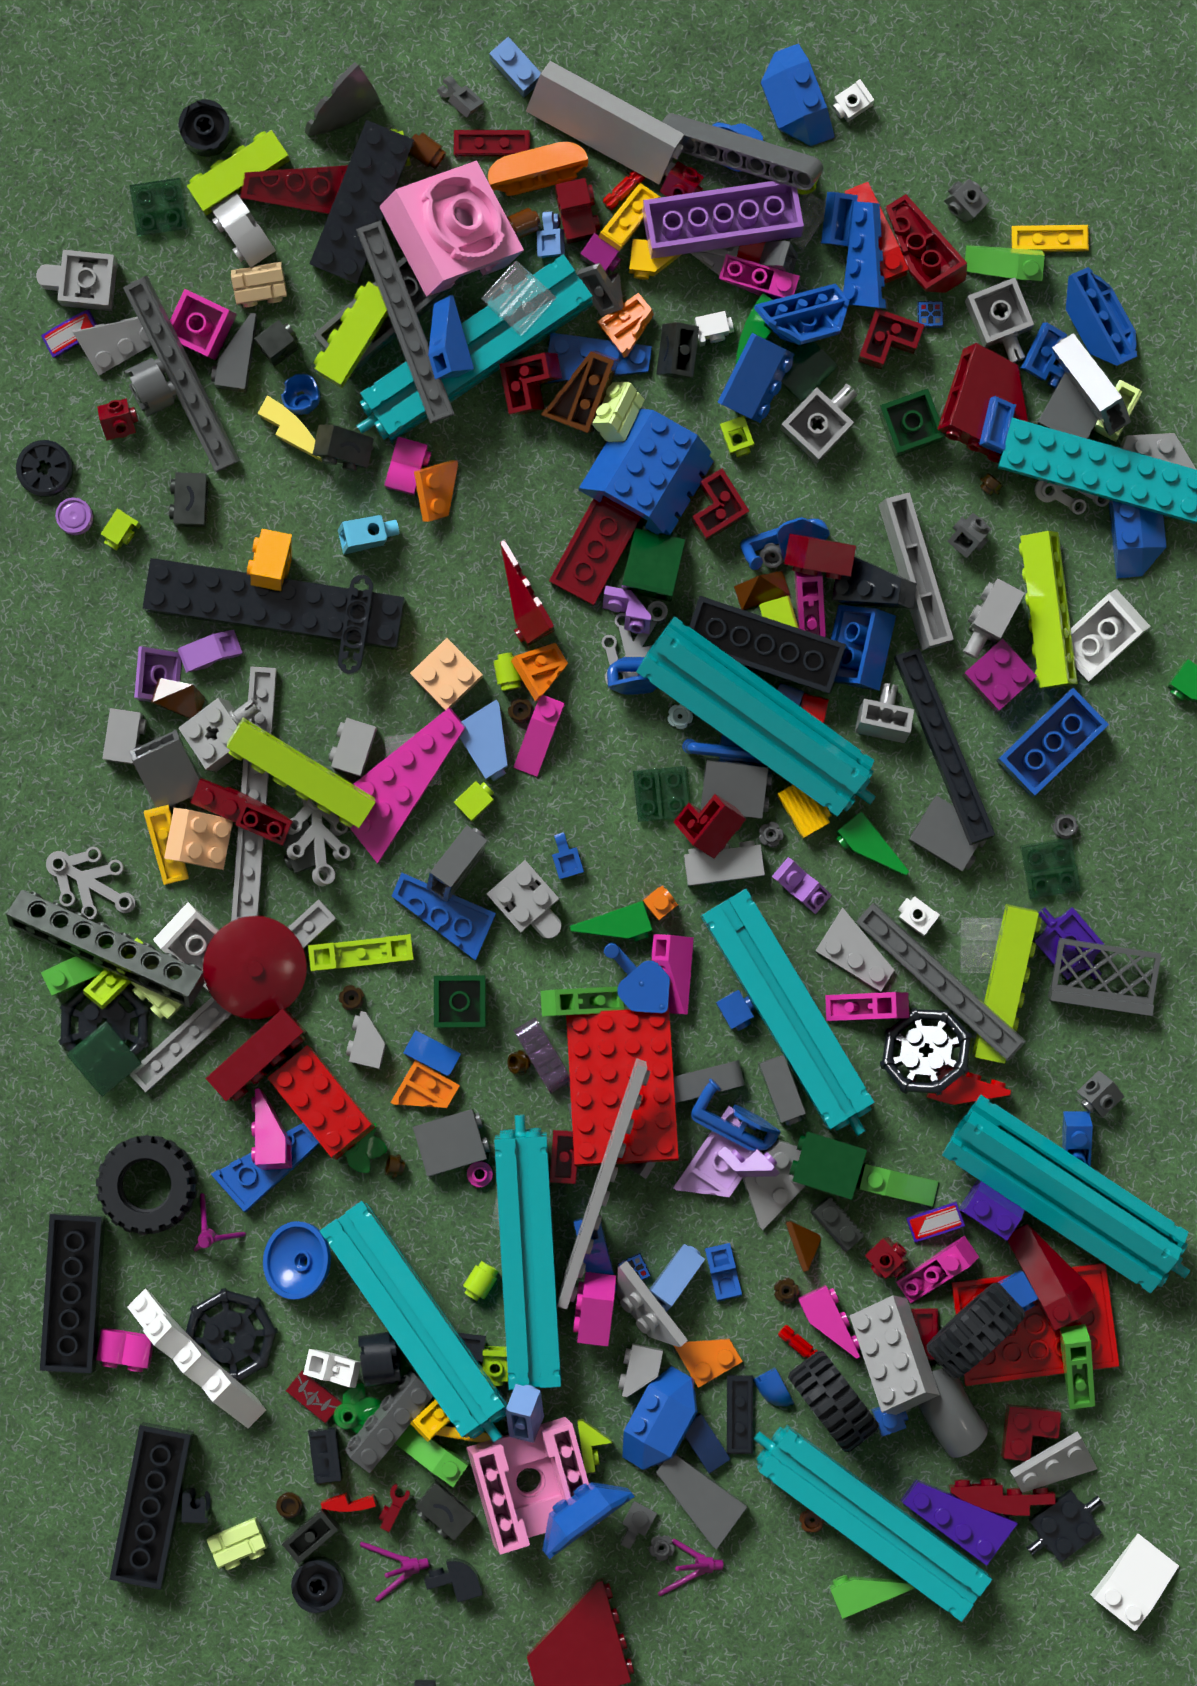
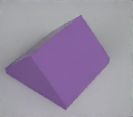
[134,646,181,702]

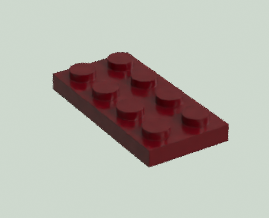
[549,496,642,606]

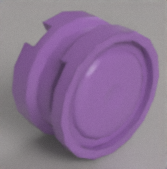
[55,498,94,535]

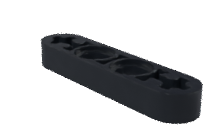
[338,575,374,675]

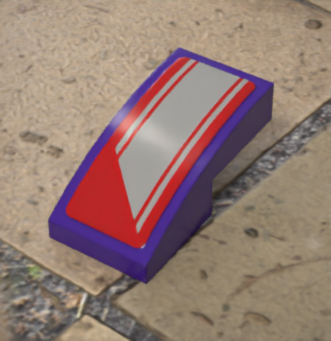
[41,310,97,358]
[906,1201,965,1242]

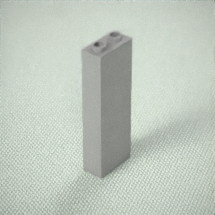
[526,61,684,184]

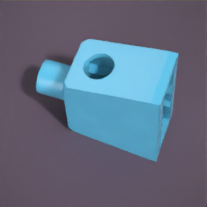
[338,515,399,555]

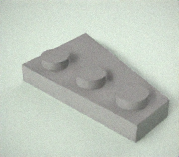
[72,317,151,376]
[815,907,894,992]
[1010,1432,1097,1493]

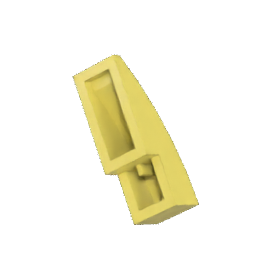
[258,396,322,462]

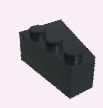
[832,555,917,609]

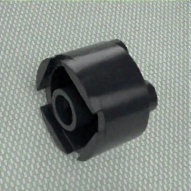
[178,99,232,157]
[358,1332,401,1388]
[291,1556,345,1613]

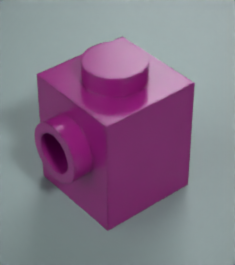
[580,233,621,274]

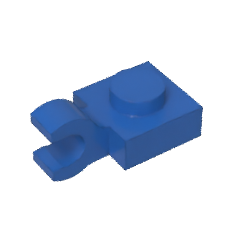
[552,832,584,879]

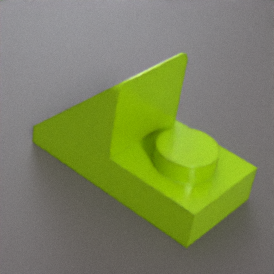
[577,1419,612,1473]

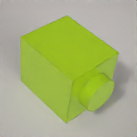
[454,781,494,822]

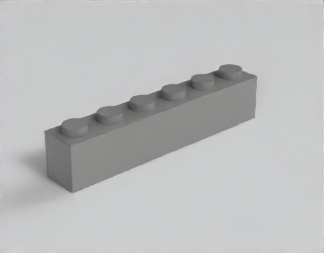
[878,492,954,651]

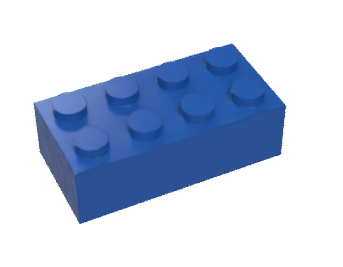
[996,688,1109,798]

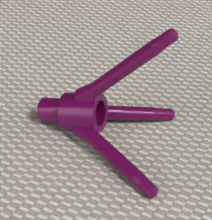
[194,1193,246,1251]
[658,1539,723,1596]
[360,1542,429,1602]

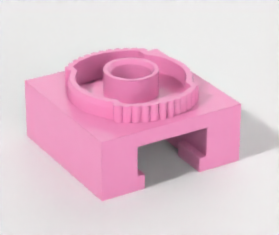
[379,161,524,297]
[466,1417,600,1555]

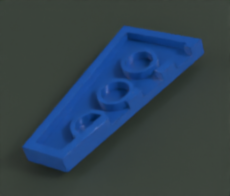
[843,201,886,308]
[544,333,652,384]
[392,873,496,960]
[211,1123,320,1212]

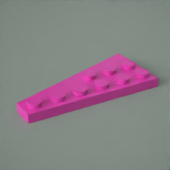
[349,708,466,863]

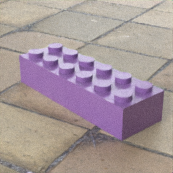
[642,181,804,259]

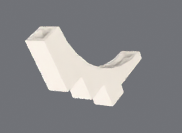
[127,1289,266,1428]

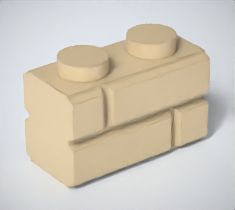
[231,262,287,307]

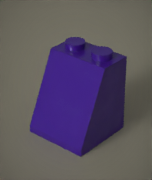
[959,1179,1024,1241]

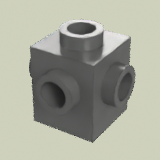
[944,178,990,223]
[947,513,992,558]
[1077,1071,1125,1118]

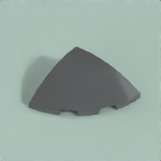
[305,62,380,136]

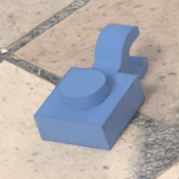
[537,211,565,258]

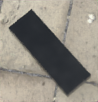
[726,1375,753,1454]

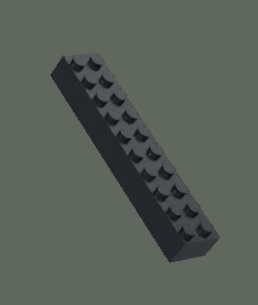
[142,558,406,650]

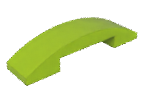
[308,934,413,971]

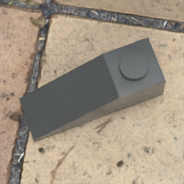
[211,313,258,393]

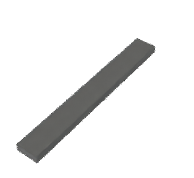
[356,220,455,424]
[123,276,240,472]
[856,903,1026,1061]

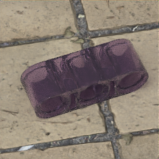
[513,1017,570,1094]

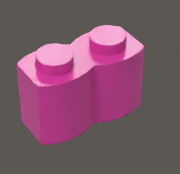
[384,437,432,496]
[96,1328,153,1372]

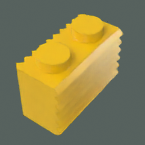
[777,785,831,839]

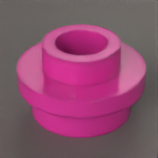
[467,1161,493,1187]

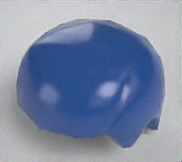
[281,374,320,415]

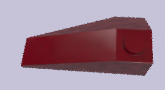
[886,194,967,293]
[500,540,555,646]
[1007,1224,1098,1330]

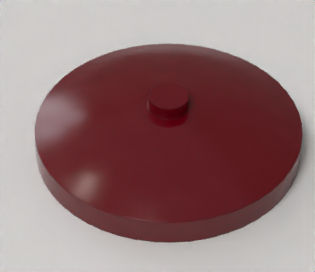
[203,915,307,1019]

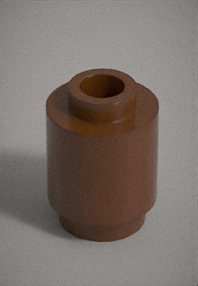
[410,132,446,169]
[507,208,541,240]

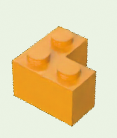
[247,529,292,591]

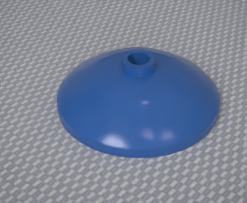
[263,1221,331,1300]

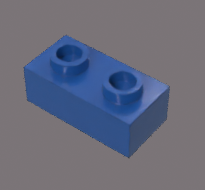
[821,192,858,246]

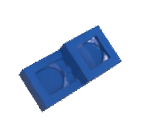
[705,1243,742,1302]

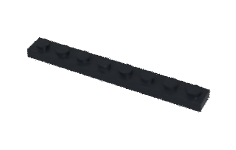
[894,648,995,845]

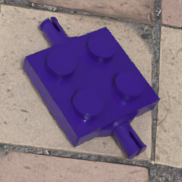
[1033,907,1105,980]

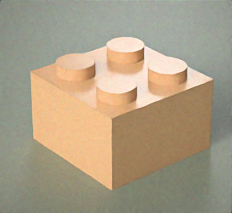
[410,638,483,710]
[164,808,233,870]

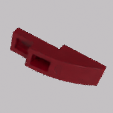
[191,778,293,845]
[949,1478,1055,1516]

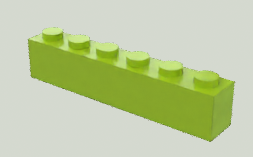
[1019,531,1078,688]
[227,717,376,828]
[972,904,1041,1064]

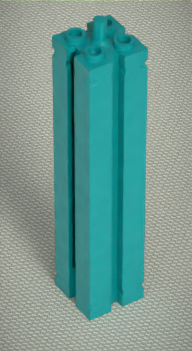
[356,254,593,443]
[636,616,876,817]
[700,889,875,1136]
[942,1095,1190,1293]
[494,1115,561,1390]
[320,1201,508,1442]
[753,1425,992,1622]

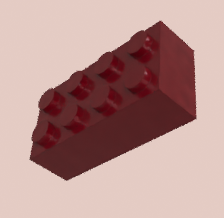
[205,1009,307,1102]

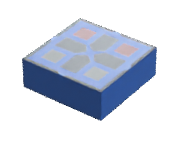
[917,301,944,328]
[617,1253,651,1280]

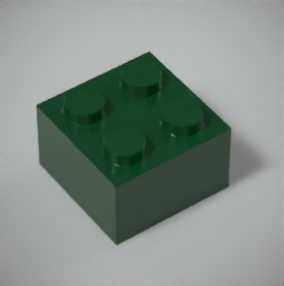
[878,388,946,458]
[434,975,486,1028]

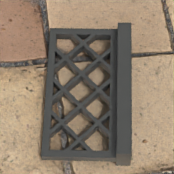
[1048,938,1162,1016]

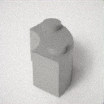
[211,192,276,268]

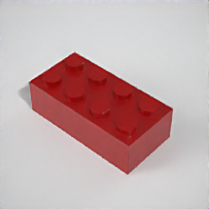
[268,1045,376,1160]

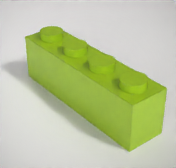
[187,130,290,216]
[313,281,388,389]

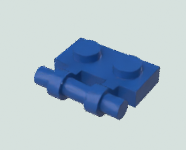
[1021,323,1067,388]

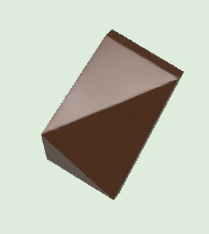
[734,571,790,610]
[151,678,205,719]
[785,1220,821,1272]

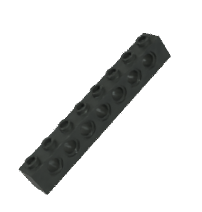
[6,890,205,1008]

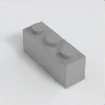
[684,841,765,886]

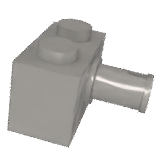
[855,683,914,743]

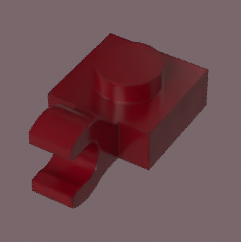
[379,1483,410,1532]

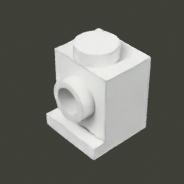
[833,79,874,122]
[695,311,734,347]
[898,896,940,936]

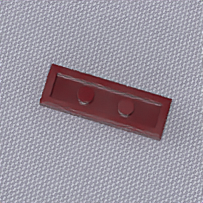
[454,130,530,157]

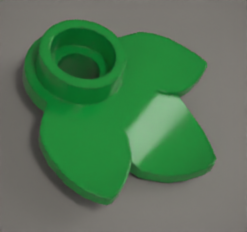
[343,1122,387,1173]
[334,1383,382,1434]

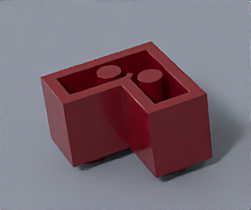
[555,178,600,244]
[858,308,924,369]
[499,353,562,415]
[692,468,749,542]
[784,534,856,580]
[674,794,746,859]
[550,1130,577,1184]
[1001,1404,1061,1461]

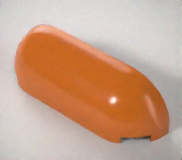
[488,142,588,196]

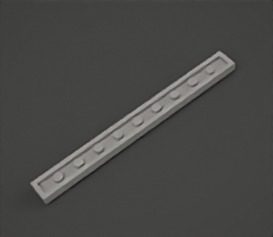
[231,667,277,921]
[128,899,337,1092]
[557,1058,650,1309]

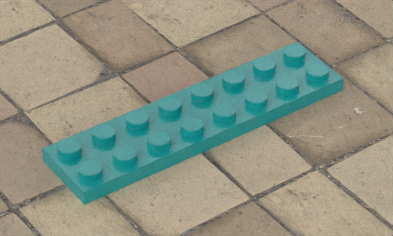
[998,418,1197,524]

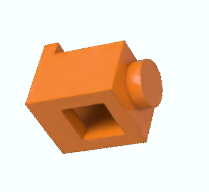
[643,885,678,921]

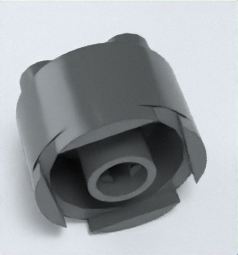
[124,358,177,417]

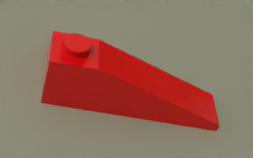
[844,182,909,284]

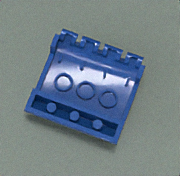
[578,409,714,535]

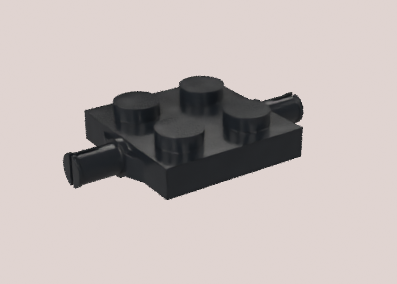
[1026,1489,1104,1563]

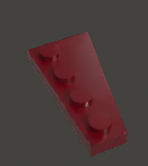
[240,165,348,214]

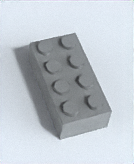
[850,1295,940,1415]

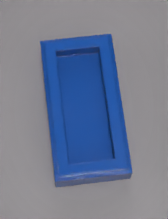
[979,396,1016,454]

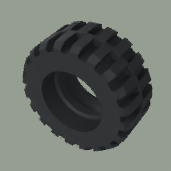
[96,1135,198,1235]
[927,1283,1025,1379]
[788,1351,880,1452]

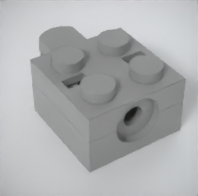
[36,250,118,311]
[487,860,561,939]

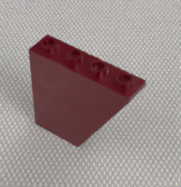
[937,343,1028,463]
[527,1578,635,1686]

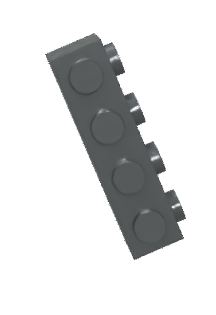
[345,1369,433,1473]

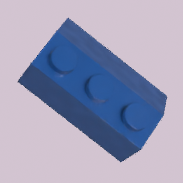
[718,333,794,423]
[831,605,896,691]

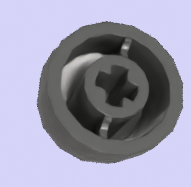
[918,1368,988,1458]

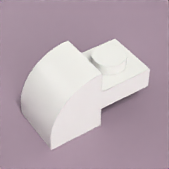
[303,1349,361,1388]

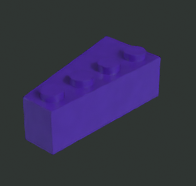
[901,1479,1018,1565]

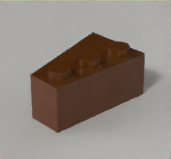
[541,351,620,433]

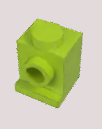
[719,415,754,458]
[101,508,141,551]
[482,1346,508,1386]

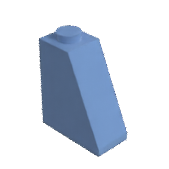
[460,700,508,781]
[649,1244,705,1312]

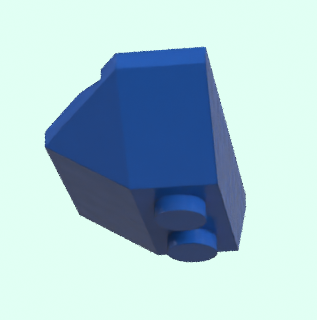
[761,43,835,146]
[1066,267,1137,366]
[754,283,850,345]
[1109,500,1166,579]
[622,1366,697,1470]
[542,1482,635,1559]

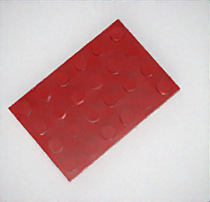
[566,1007,679,1166]
[951,1263,1119,1386]

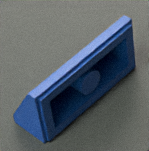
[403,1030,461,1077]

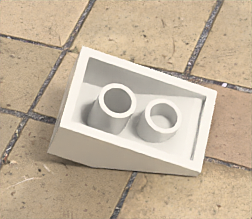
[1071,589,1151,682]
[153,902,218,990]
[1090,1534,1179,1631]

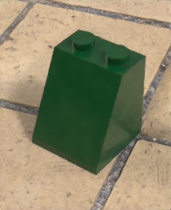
[622,526,685,602]
[789,1131,867,1200]

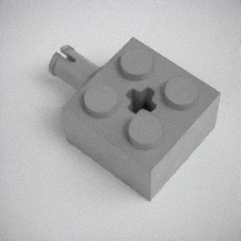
[965,278,1034,363]
[780,384,858,463]
[963,578,1025,659]
[178,698,262,772]

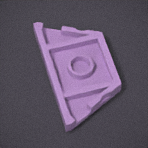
[673,1106,755,1197]

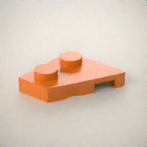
[597,293,654,358]
[414,460,458,522]
[511,643,568,701]
[390,1060,460,1108]
[673,1339,743,1388]

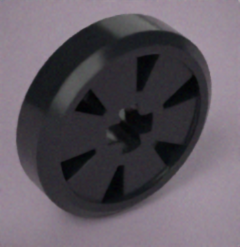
[16,440,73,497]

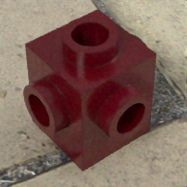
[660,161,704,196]
[97,398,139,441]
[865,1237,909,1279]

